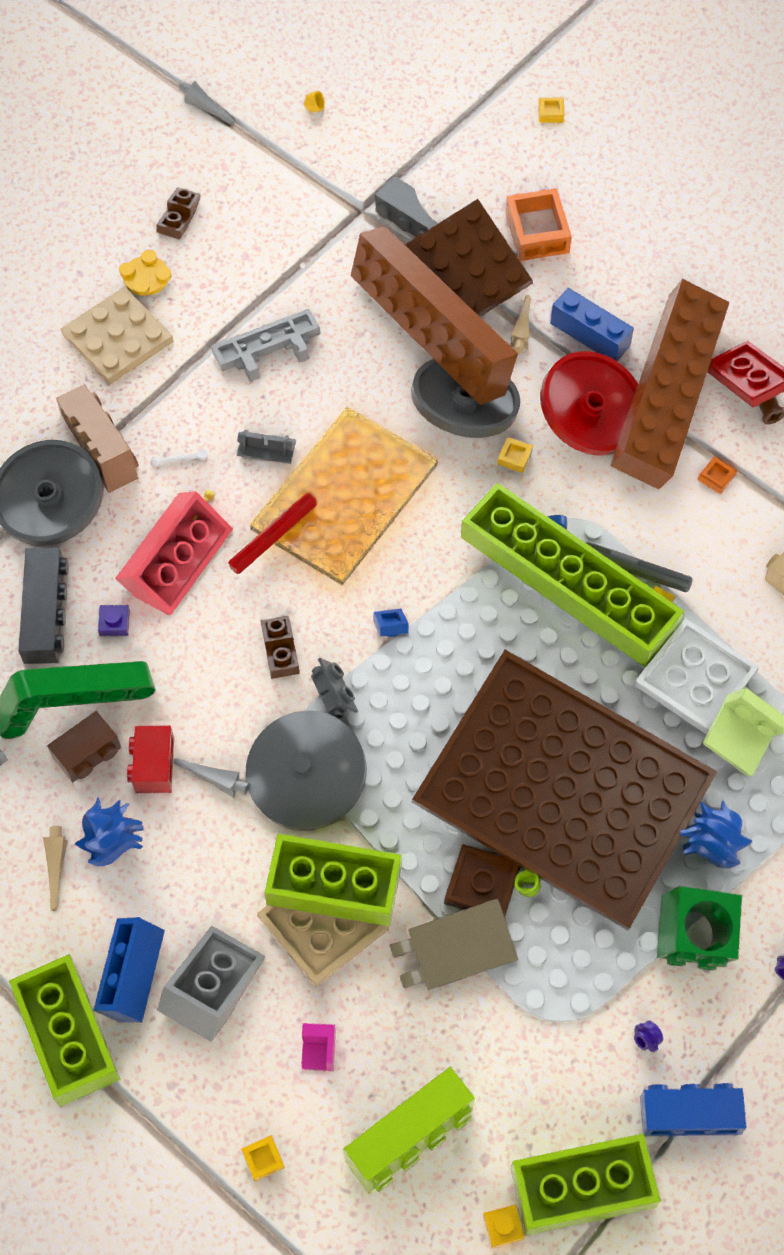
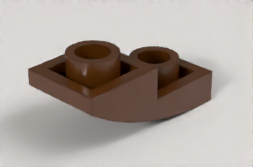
[156,187,201,240]
[260,615,300,679]

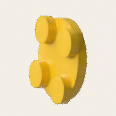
[119,250,172,296]

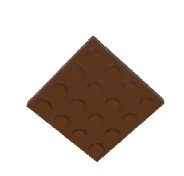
[405,199,533,317]

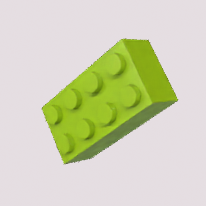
[264,833,402,926]
[9,954,121,1107]
[343,1066,475,1194]
[510,1133,661,1236]

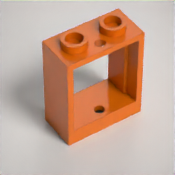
[505,188,572,261]

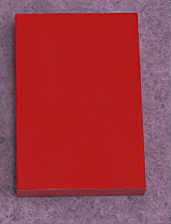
[707,341,784,408]

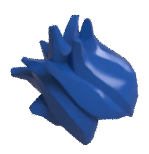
[75,797,144,867]
[680,800,752,869]

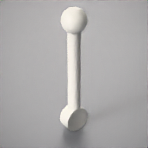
[150,449,208,467]

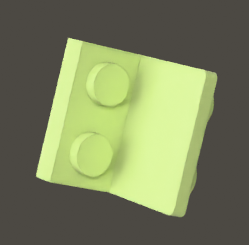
[703,688,784,776]

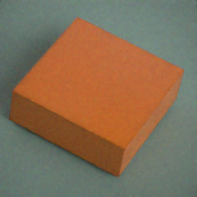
[698,456,737,494]

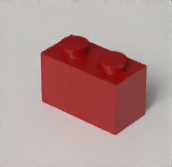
[127,725,174,793]

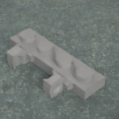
[211,309,320,382]

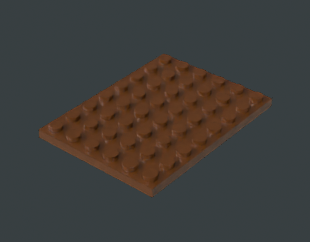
[412,649,718,931]

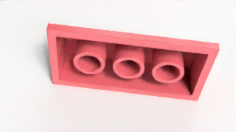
[115,491,233,615]

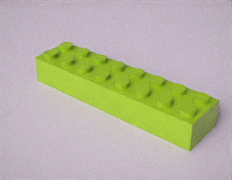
[461,482,684,668]

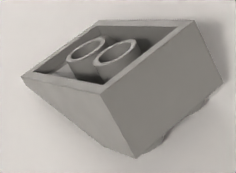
[157,926,265,1042]

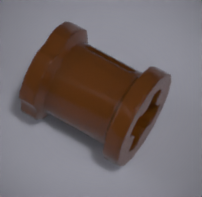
[757,396,784,425]

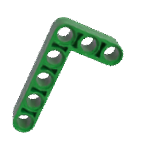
[0,661,156,739]

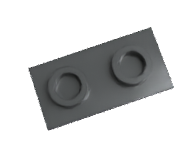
[237,430,296,464]
[311,658,358,719]

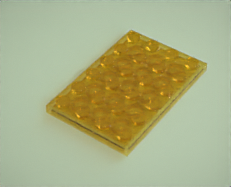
[250,407,438,586]

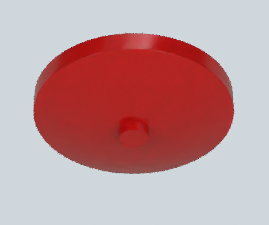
[540,351,638,456]

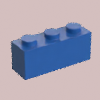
[550,287,634,362]
[93,917,165,1023]
[640,1083,747,1136]

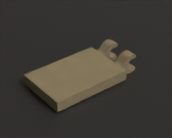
[389,899,519,991]

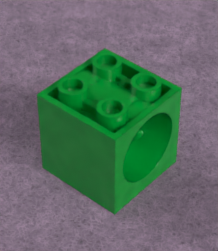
[657,886,742,971]

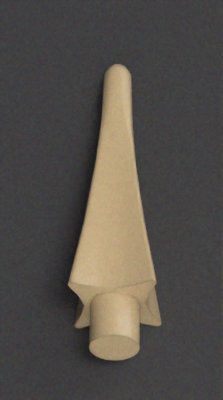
[510,295,531,354]
[43,826,68,911]

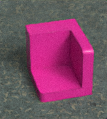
[301,1023,336,1071]

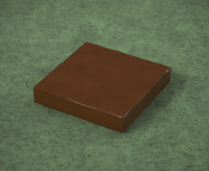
[444,844,521,918]

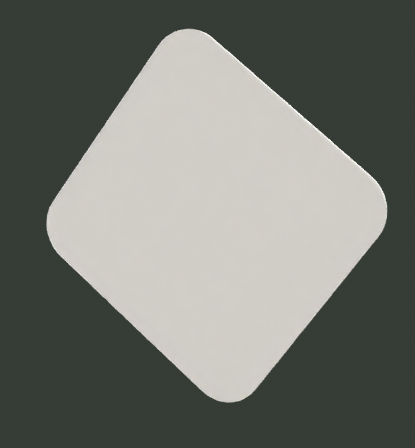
[305,518,784,1022]

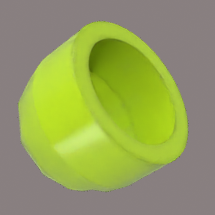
[515,870,541,898]

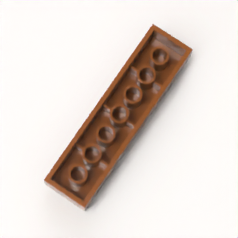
[351,226,518,405]
[610,279,730,489]

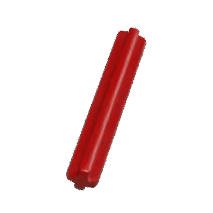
[228,493,317,574]

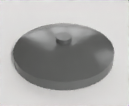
[411,359,520,438]
[0,440,104,546]
[246,711,367,831]

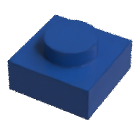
[373,608,409,637]

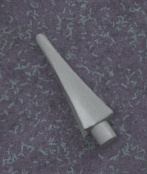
[179,81,235,125]
[174,758,249,798]

